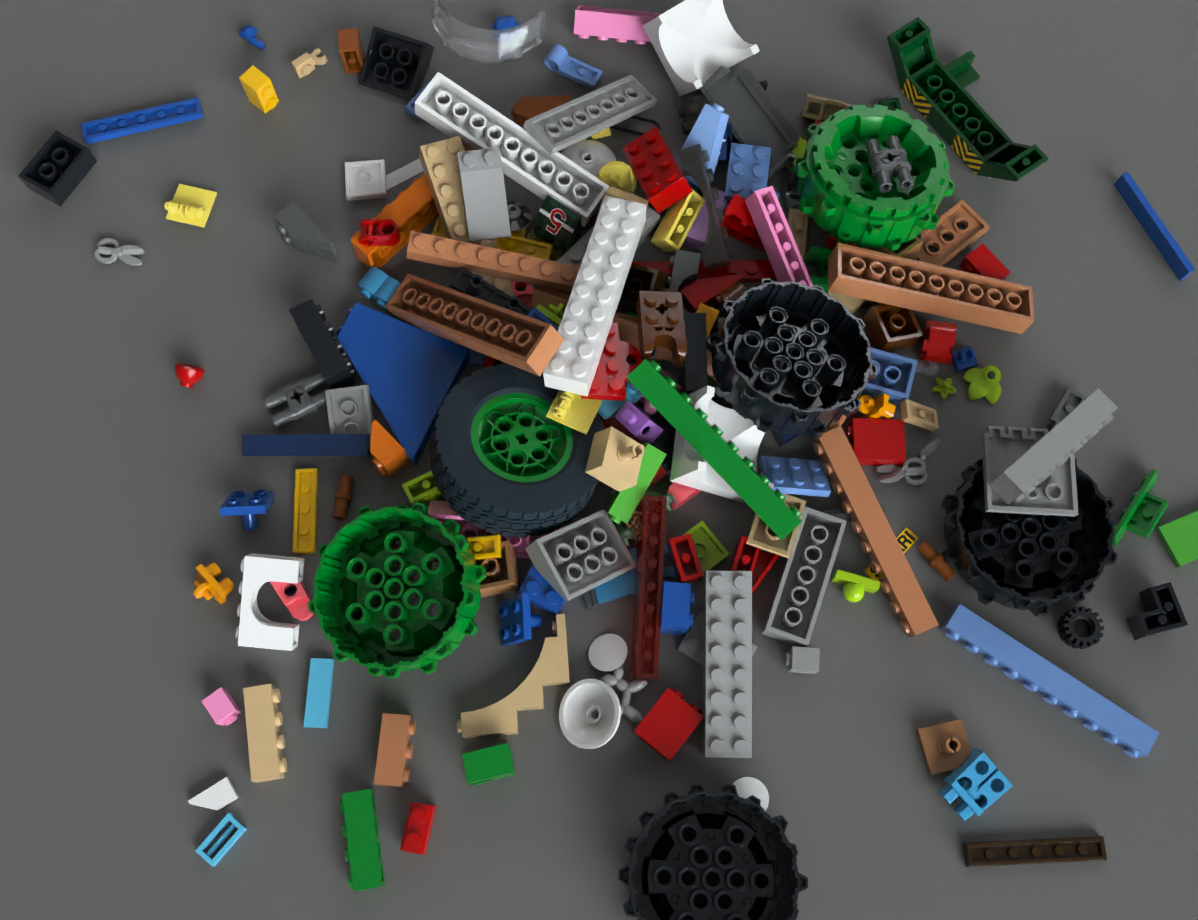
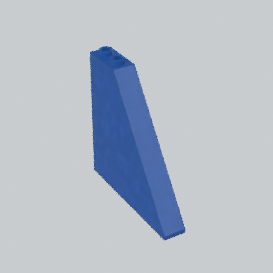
[337,302,470,465]

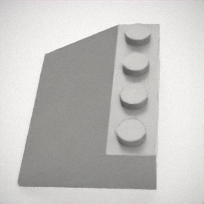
[525,509,637,602]

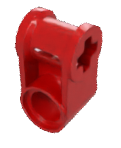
[359,219,401,247]

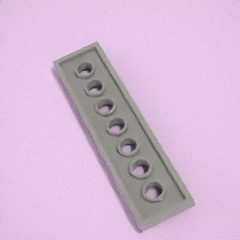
[523,75,657,155]

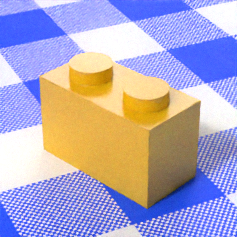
[239,65,279,114]

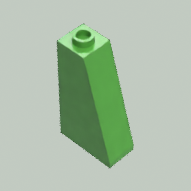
[605,441,667,524]

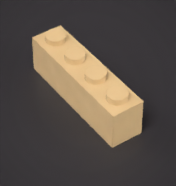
[243,684,287,783]

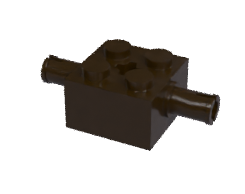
[619,263,680,308]

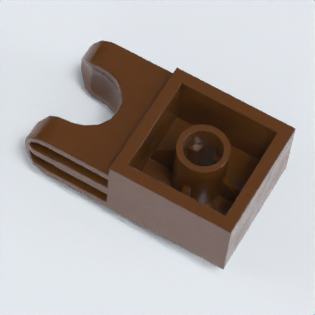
[636,291,687,361]

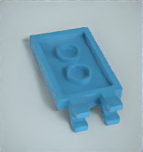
[594,544,675,604]

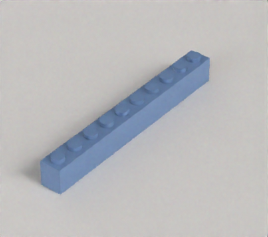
[941,604,1159,758]

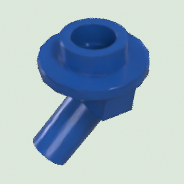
[239,25,266,50]

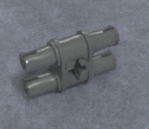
[866,136,913,193]
[262,371,330,427]

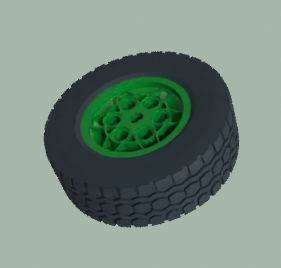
[430,363,605,538]

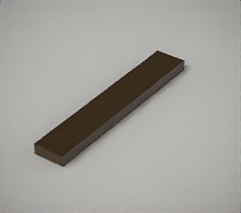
[963,836,1107,867]

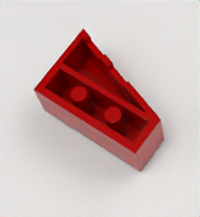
[720,193,766,253]
[728,535,780,593]

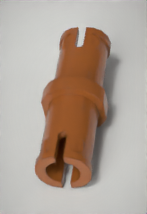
[332,475,354,520]
[917,540,957,582]

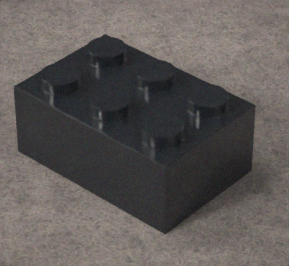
[18,131,97,207]

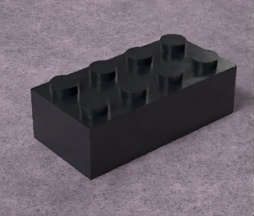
[289,299,356,390]

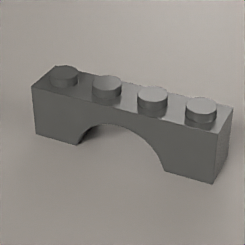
[666,250,701,313]

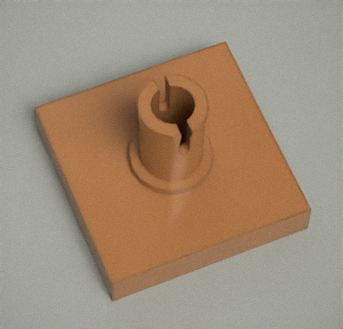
[916,719,971,775]

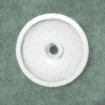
[561,140,616,178]
[559,679,621,749]

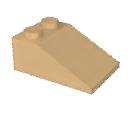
[746,494,806,559]

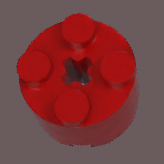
[919,320,957,365]

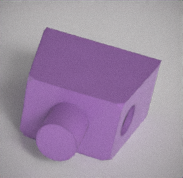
[614,400,664,445]

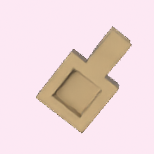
[291,48,328,79]

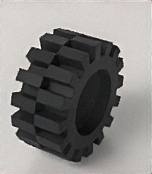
[1058,606,1104,649]

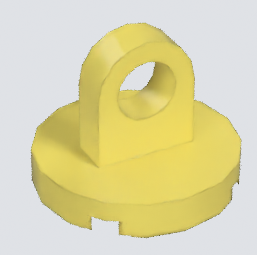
[597,161,637,193]

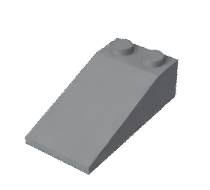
[456,147,511,242]

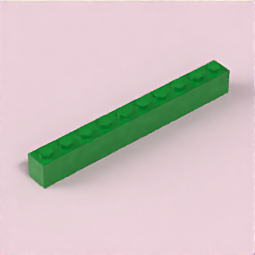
[626,359,802,540]

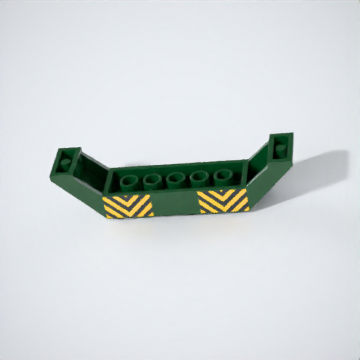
[887,17,1049,182]

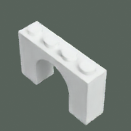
[235,553,305,651]

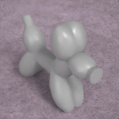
[600,664,647,723]

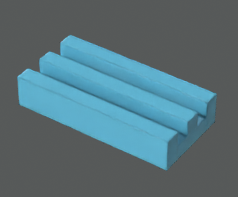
[195,813,248,867]

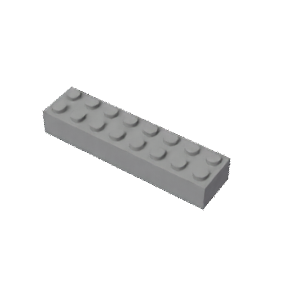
[703,571,752,758]

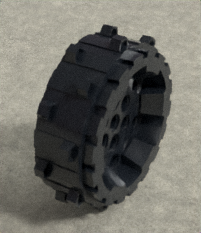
[705,278,878,439]
[941,458,1118,617]
[618,783,808,920]

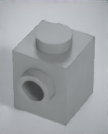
[785,646,820,674]

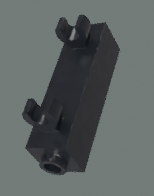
[684,313,707,394]

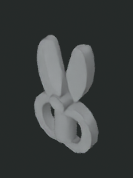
[94,238,144,266]
[876,458,928,485]

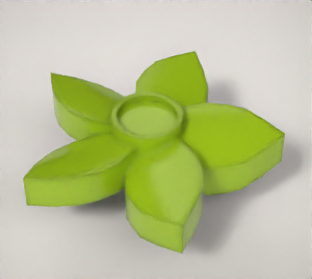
[931,377,957,400]

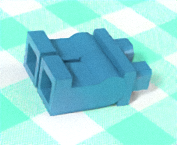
[939,748,1013,821]

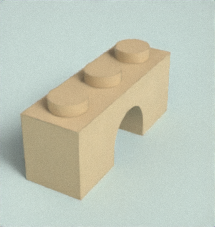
[802,94,857,121]

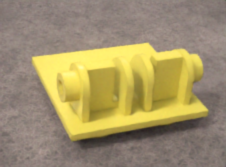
[164,184,217,228]
[546,390,603,435]

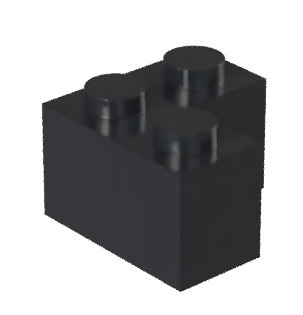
[1126,582,1188,640]

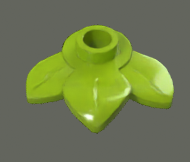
[962,365,1002,404]

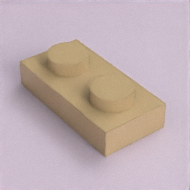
[900,399,939,432]

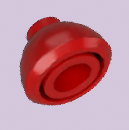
[174,363,205,388]

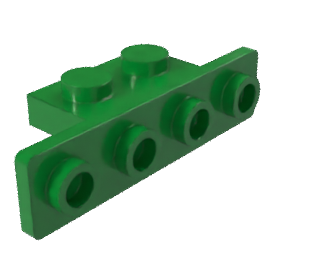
[1112,469,1168,546]

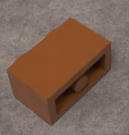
[338,28,365,74]

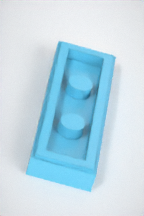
[303,658,335,728]

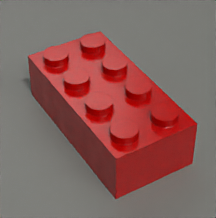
[622,126,693,214]

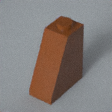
[511,95,571,133]

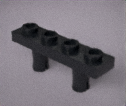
[450,267,532,316]

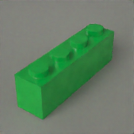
[339,789,385,892]

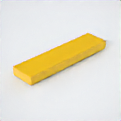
[292,468,318,554]

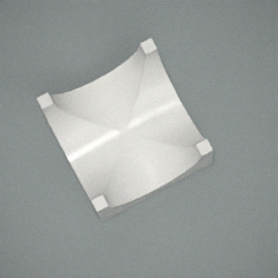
[643,0,760,97]
[670,385,774,503]

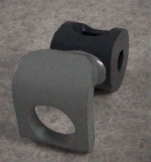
[783,173,801,211]

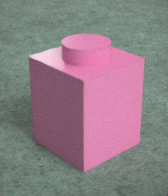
[201,687,242,726]

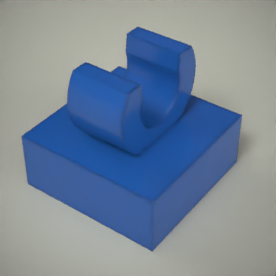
[950,346,978,373]

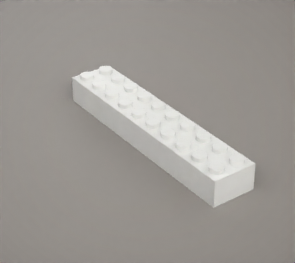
[414,72,610,227]
[543,196,646,397]

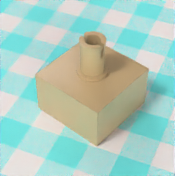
[585,426,645,492]

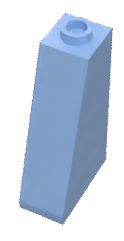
[676,103,729,190]

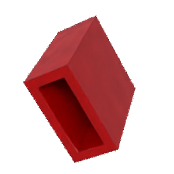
[845,418,906,466]
[633,688,704,762]

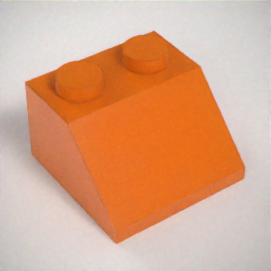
[370,420,410,479]

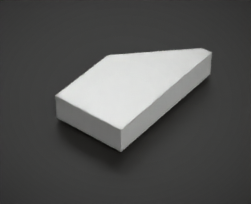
[188,777,239,810]

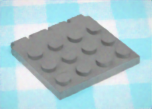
[982,426,1078,517]

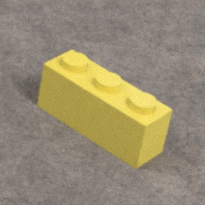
[651,189,705,252]

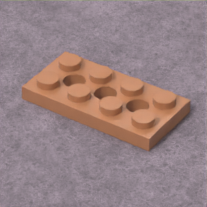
[916,199,990,267]

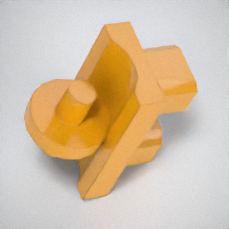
[858,394,896,419]
[193,562,234,605]

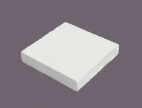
[345,159,387,201]

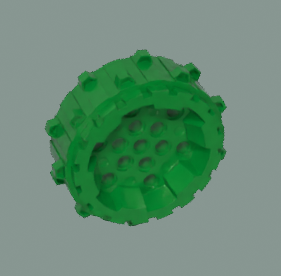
[792,104,955,251]
[308,502,487,679]

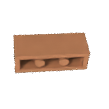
[374,713,416,787]

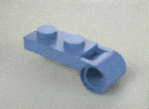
[544,44,603,90]

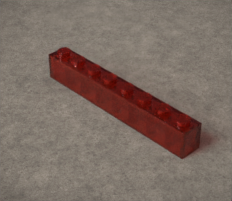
[630,495,667,679]

